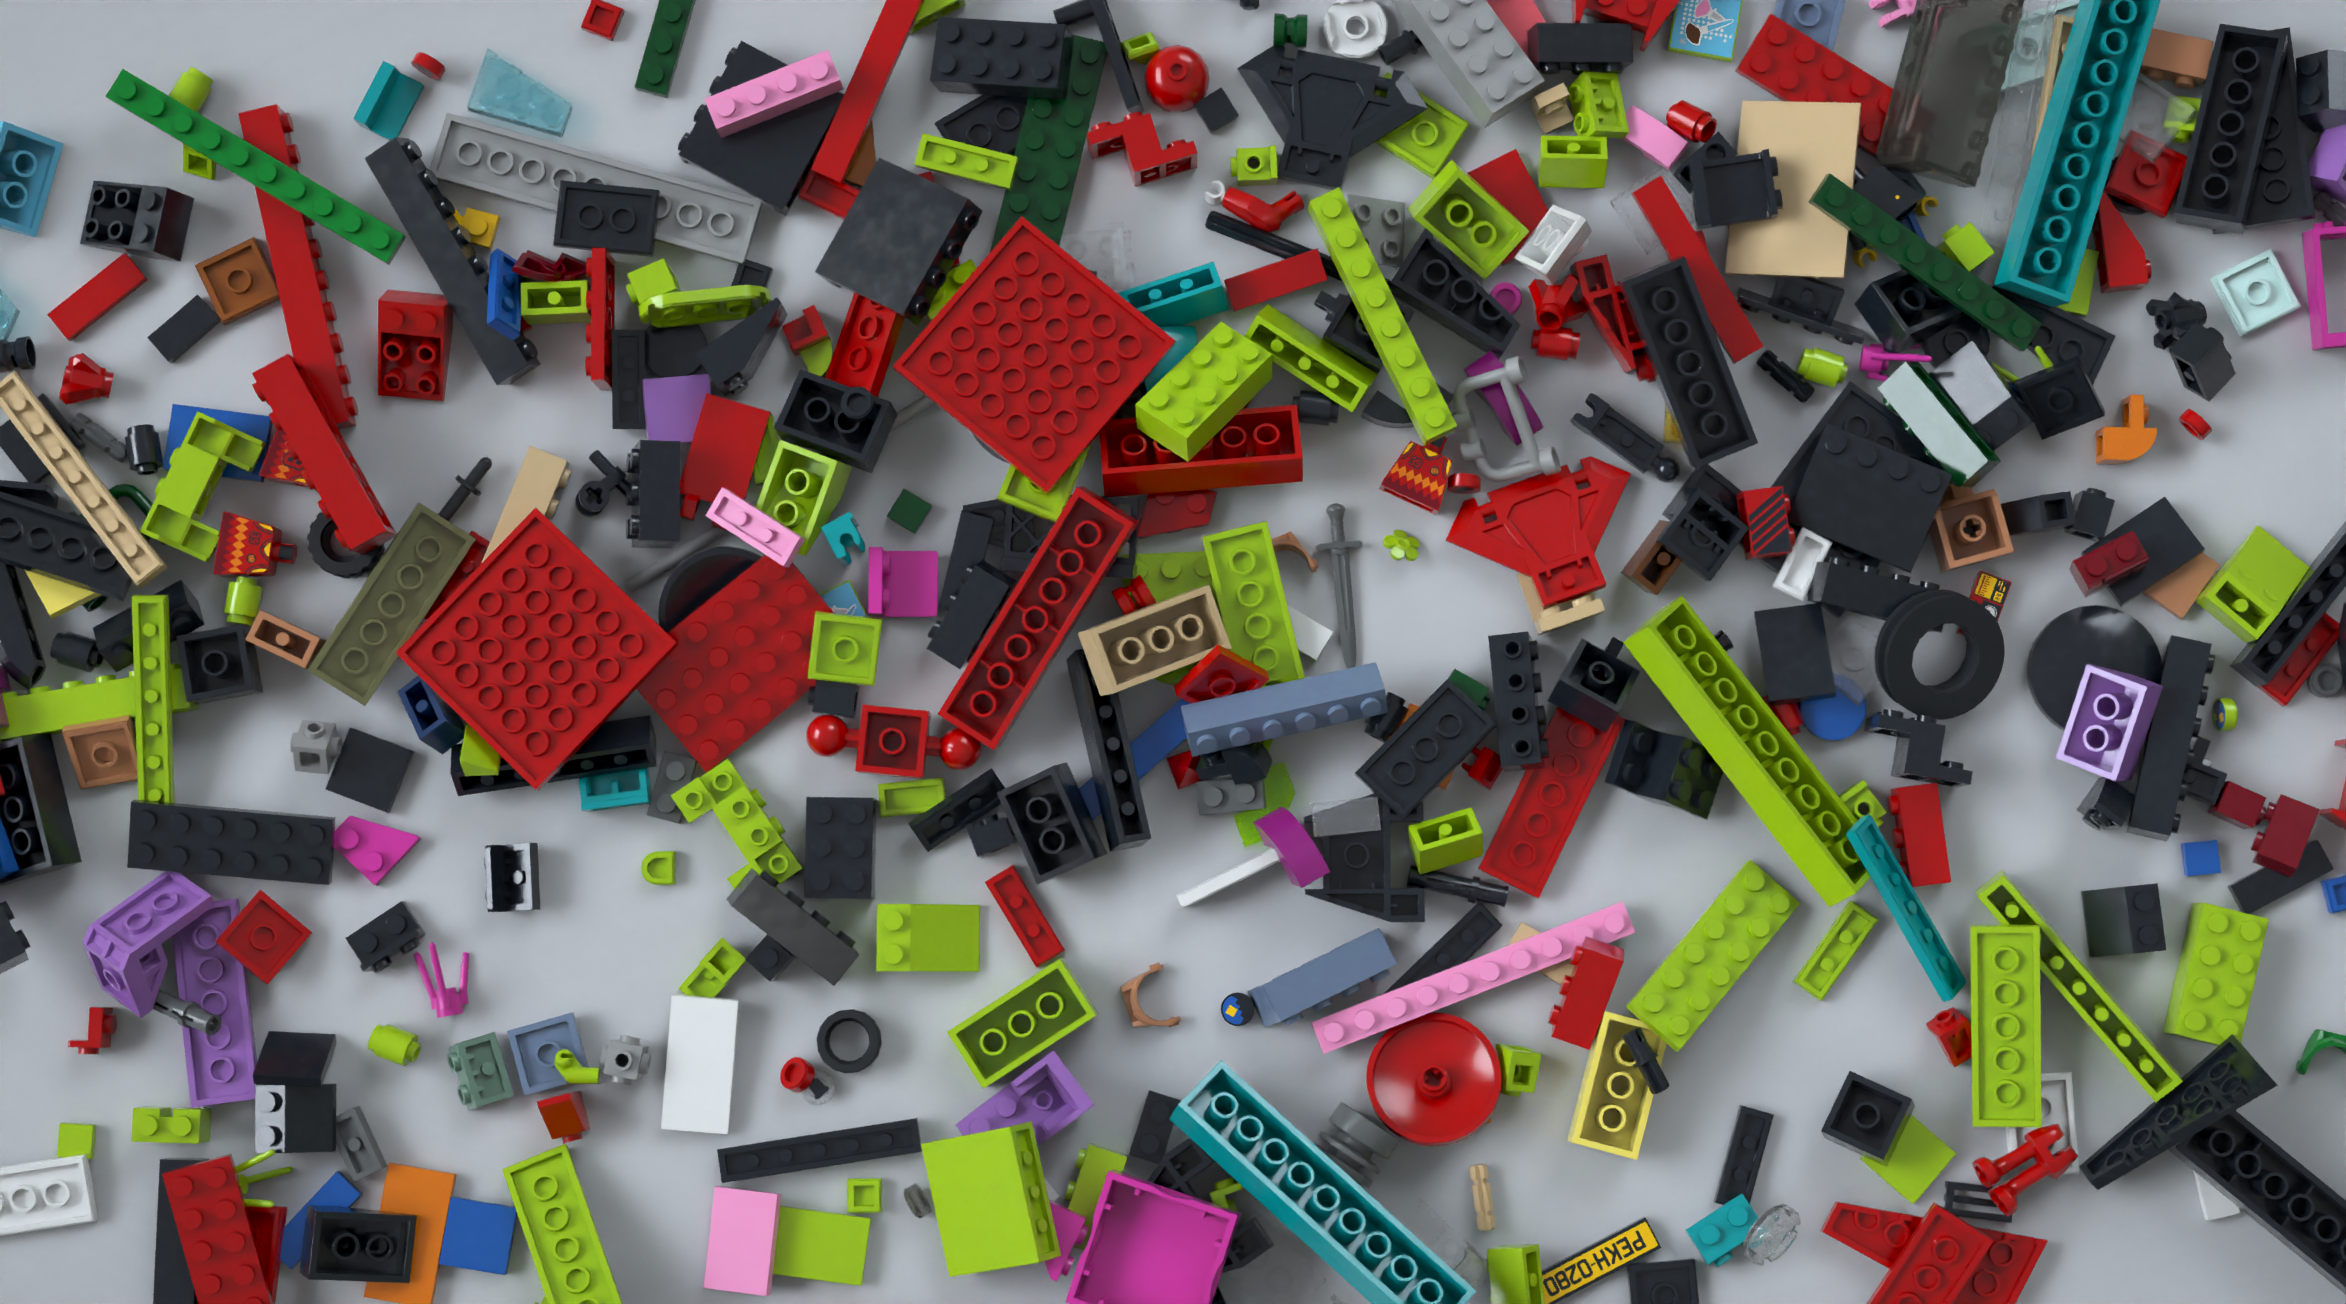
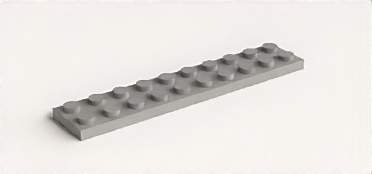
[430,113,763,264]

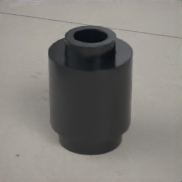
[1292,390,1339,426]
[125,424,164,475]
[50,632,104,672]
[1364,692,1409,743]

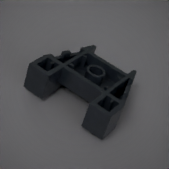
[1304,793,1425,922]
[1147,1138,1275,1273]

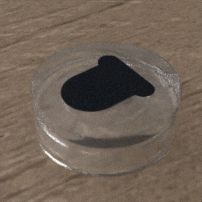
[802,1071,836,1105]

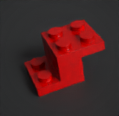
[1087,112,1198,187]

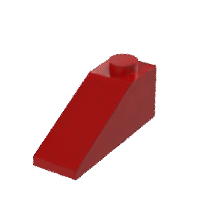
[2092,190,2152,293]

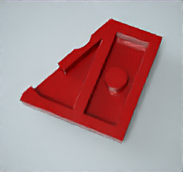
[1138,489,1217,539]

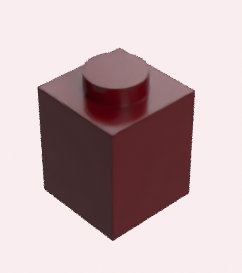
[2207,781,2266,829]

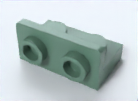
[447,1032,514,1111]

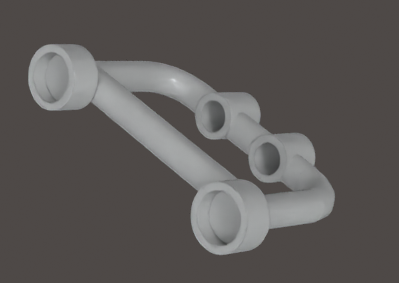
[1451,355,1561,482]

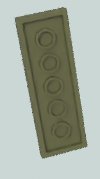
[307,502,476,706]

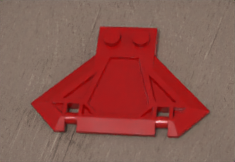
[1446,456,1631,610]

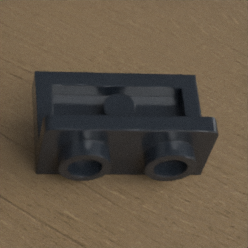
[484,843,540,912]

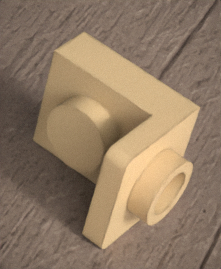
[1530,83,1573,134]

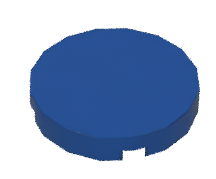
[1799,675,1866,741]

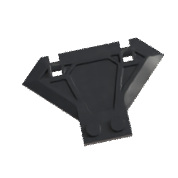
[1237,46,1428,191]

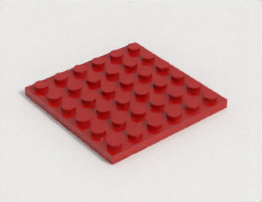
[893,216,1176,495]
[396,507,679,791]

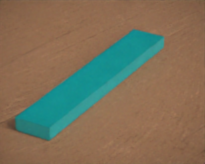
[1846,814,1967,1002]

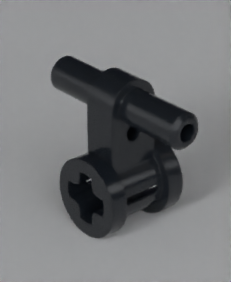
[575,450,631,517]

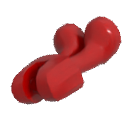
[1972,1124,2078,1217]

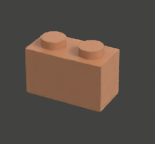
[2138,28,2214,89]
[245,610,326,669]

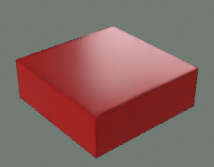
[581,0,625,41]

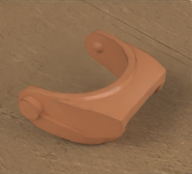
[1271,531,1318,573]
[1120,963,1181,1027]

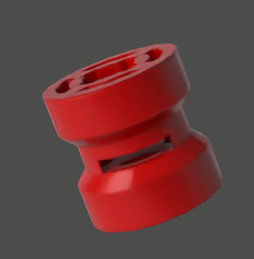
[1111,575,1156,615]

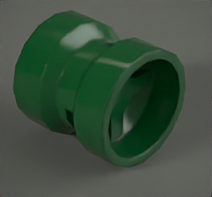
[1273,13,1307,48]

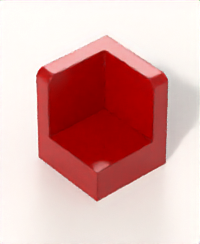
[782,305,831,357]

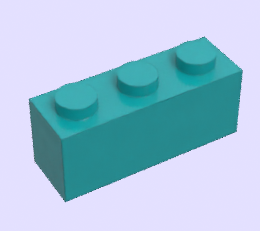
[1119,261,1229,327]

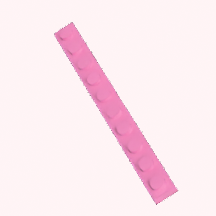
[1311,901,1635,1054]

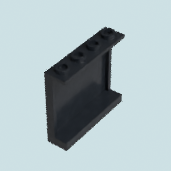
[678,41,844,216]
[815,158,983,326]

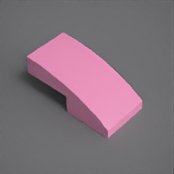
[1619,105,1689,171]

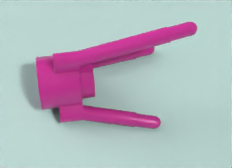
[1859,343,1932,382]
[414,942,469,1018]

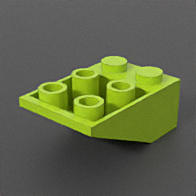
[2195,525,2310,643]

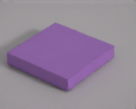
[642,374,711,443]

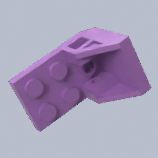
[82,871,215,1018]
[955,1050,1094,1147]

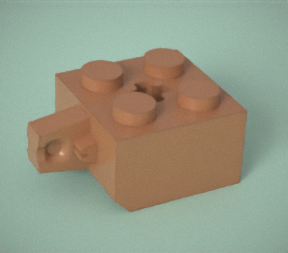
[1930,484,2014,573]

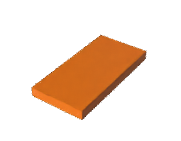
[364,1162,457,1304]

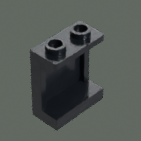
[1688,149,1783,230]

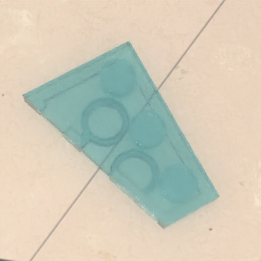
[467,48,573,138]

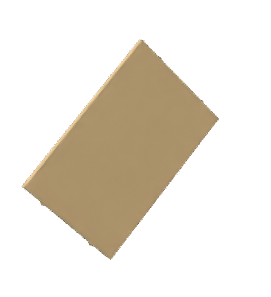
[1725,100,1861,279]

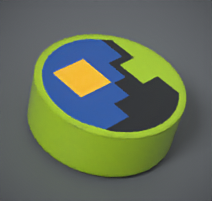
[2212,698,2238,731]

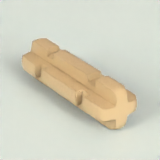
[1469,1164,1496,1231]

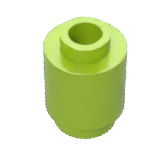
[168,67,213,113]
[1796,347,1848,388]
[224,576,263,626]
[368,1024,421,1067]

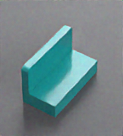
[353,61,424,140]

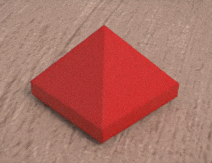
[1167,750,1204,790]

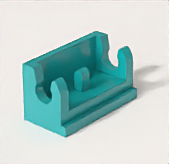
[821,512,865,567]
[579,768,652,812]

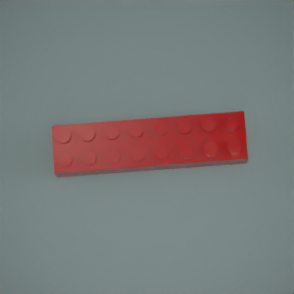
[938,486,1139,750]

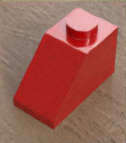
[537,1090,590,1144]

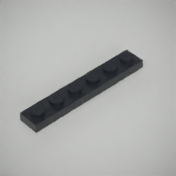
[717,1118,922,1183]

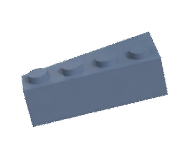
[1247,928,1397,1027]

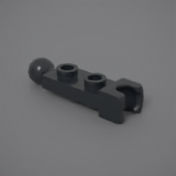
[1570,393,1680,483]

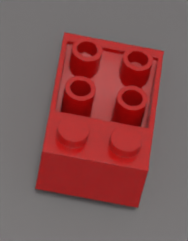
[378,289,453,401]

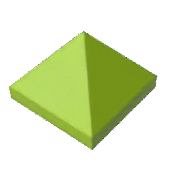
[1121,32,1160,65]
[183,144,216,181]

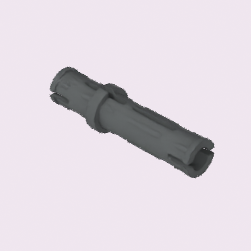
[153,989,221,1036]

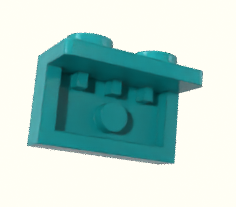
[1685,1194,1765,1268]

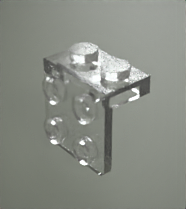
[1059,221,1135,295]

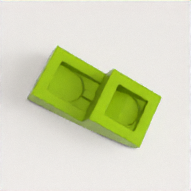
[678,937,746,998]

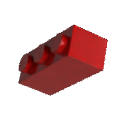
[1887,783,1951,887]
[1548,936,1624,1050]

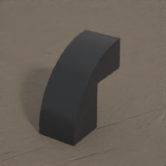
[1361,383,1453,428]

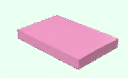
[704,1186,782,1296]

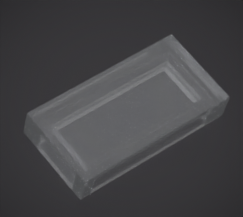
[1311,796,1381,837]

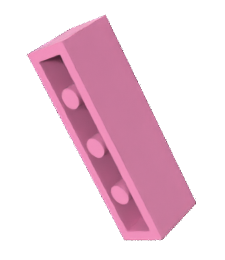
[704,50,844,138]

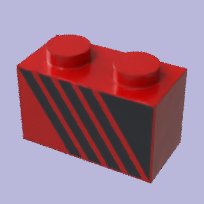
[1736,486,1795,561]

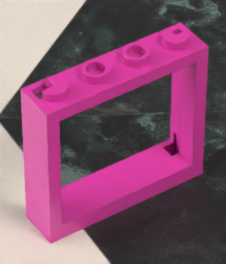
[2302,221,2346,350]

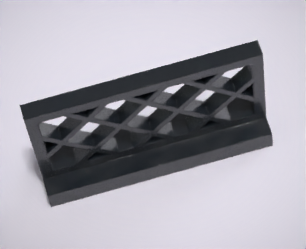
[1001,495,1140,578]

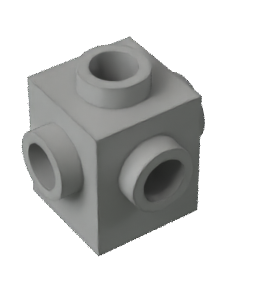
[290,720,342,774]
[600,1035,651,1085]

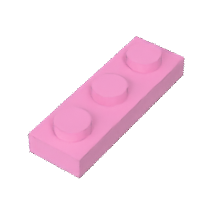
[706,487,805,568]

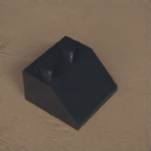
[2296,50,2346,132]
[2081,883,2166,957]
[255,1084,336,1153]

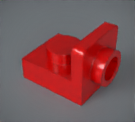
[1926,1007,1971,1067]

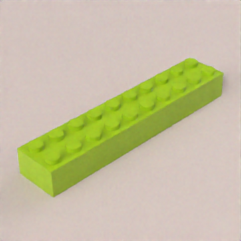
[1623,595,1871,907]

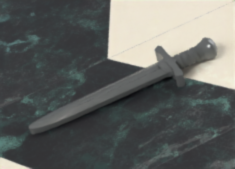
[1315,503,1363,668]

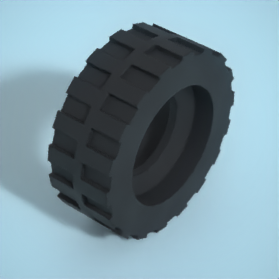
[307,512,385,579]

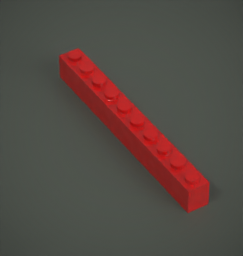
[238,104,358,430]

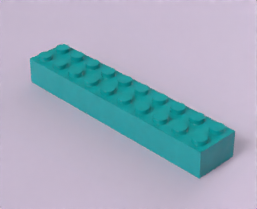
[1993,0,2161,307]
[1169,1060,1477,1304]

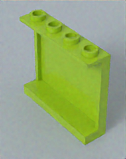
[921,1121,1061,1277]

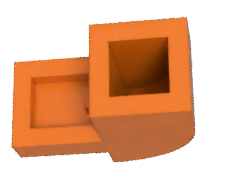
[2096,395,2157,465]

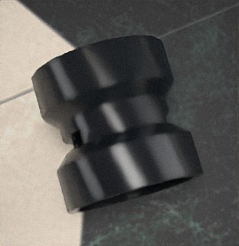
[0,336,36,373]

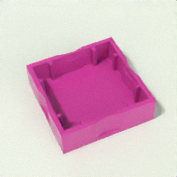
[1065,1169,1241,1304]

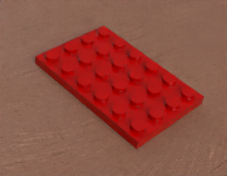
[637,555,834,773]

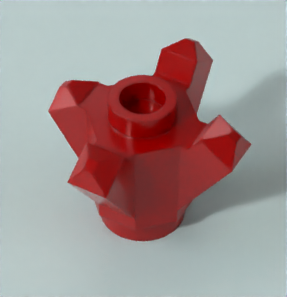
[1528,274,1588,331]
[59,353,114,405]

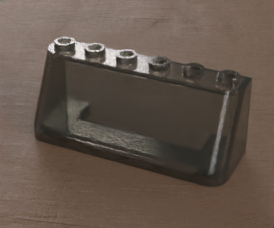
[1877,0,2024,188]

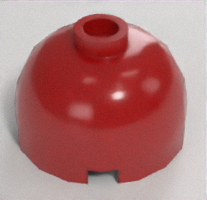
[1144,45,1210,112]

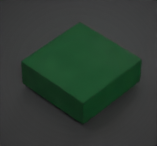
[887,489,933,534]

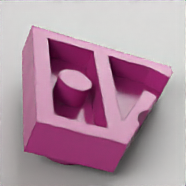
[334,816,421,886]

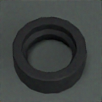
[817,1009,882,1073]

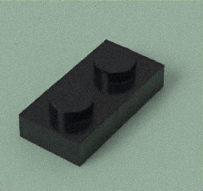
[1129,1090,1181,1164]

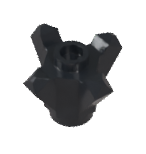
[2146,291,2207,350]

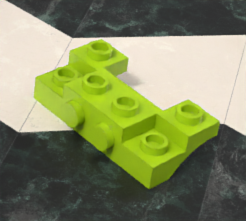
[140,411,266,563]
[671,759,804,889]

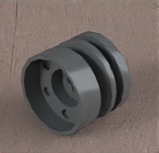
[1314,1102,1400,1189]

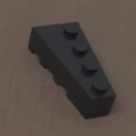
[1389,228,1520,359]

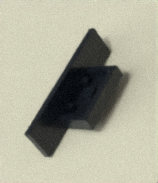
[1737,277,1864,345]

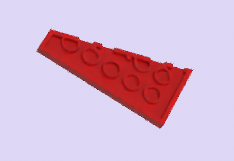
[1820,1201,2048,1304]

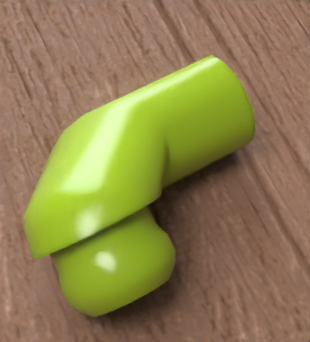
[554,1049,600,1084]

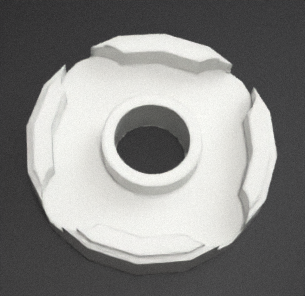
[1323,0,1388,61]

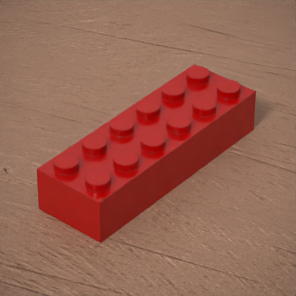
[252,354,397,555]
[1099,405,1303,497]

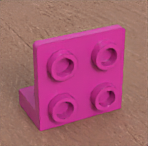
[868,547,938,617]

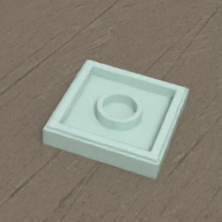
[2210,249,2302,337]

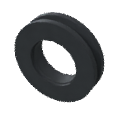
[1874,590,2005,720]

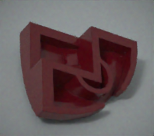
[512,250,587,282]

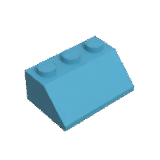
[0,121,63,237]

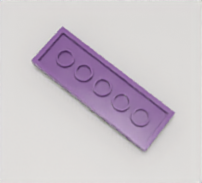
[172,899,260,1108]

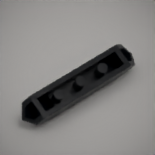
[0,562,46,689]

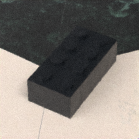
[930,17,1074,100]

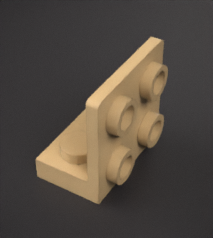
[1517,573,1605,636]

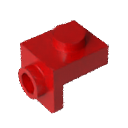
[68,1007,117,1054]

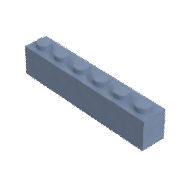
[1181,662,1388,757]

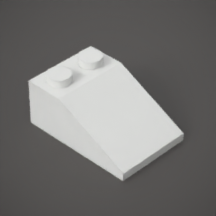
[1514,205,1592,285]

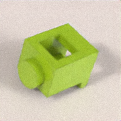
[1230,145,1278,186]
[1838,780,1887,827]
[1495,1043,1541,1097]

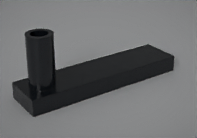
[1053,0,1144,113]

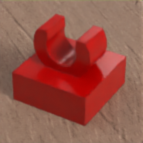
[1461,746,1502,790]

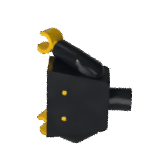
[1848,165,1938,268]

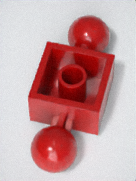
[806,704,981,780]

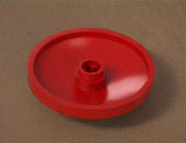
[1366,1013,1501,1147]

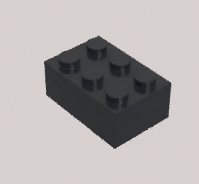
[774,369,898,473]
[626,440,680,549]
[997,762,1107,885]
[804,797,877,899]

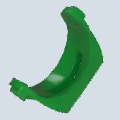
[2296,1029,2346,1075]

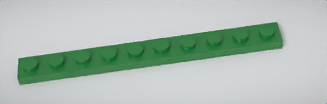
[105,69,406,265]

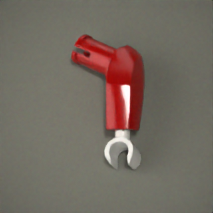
[1205,180,1304,232]

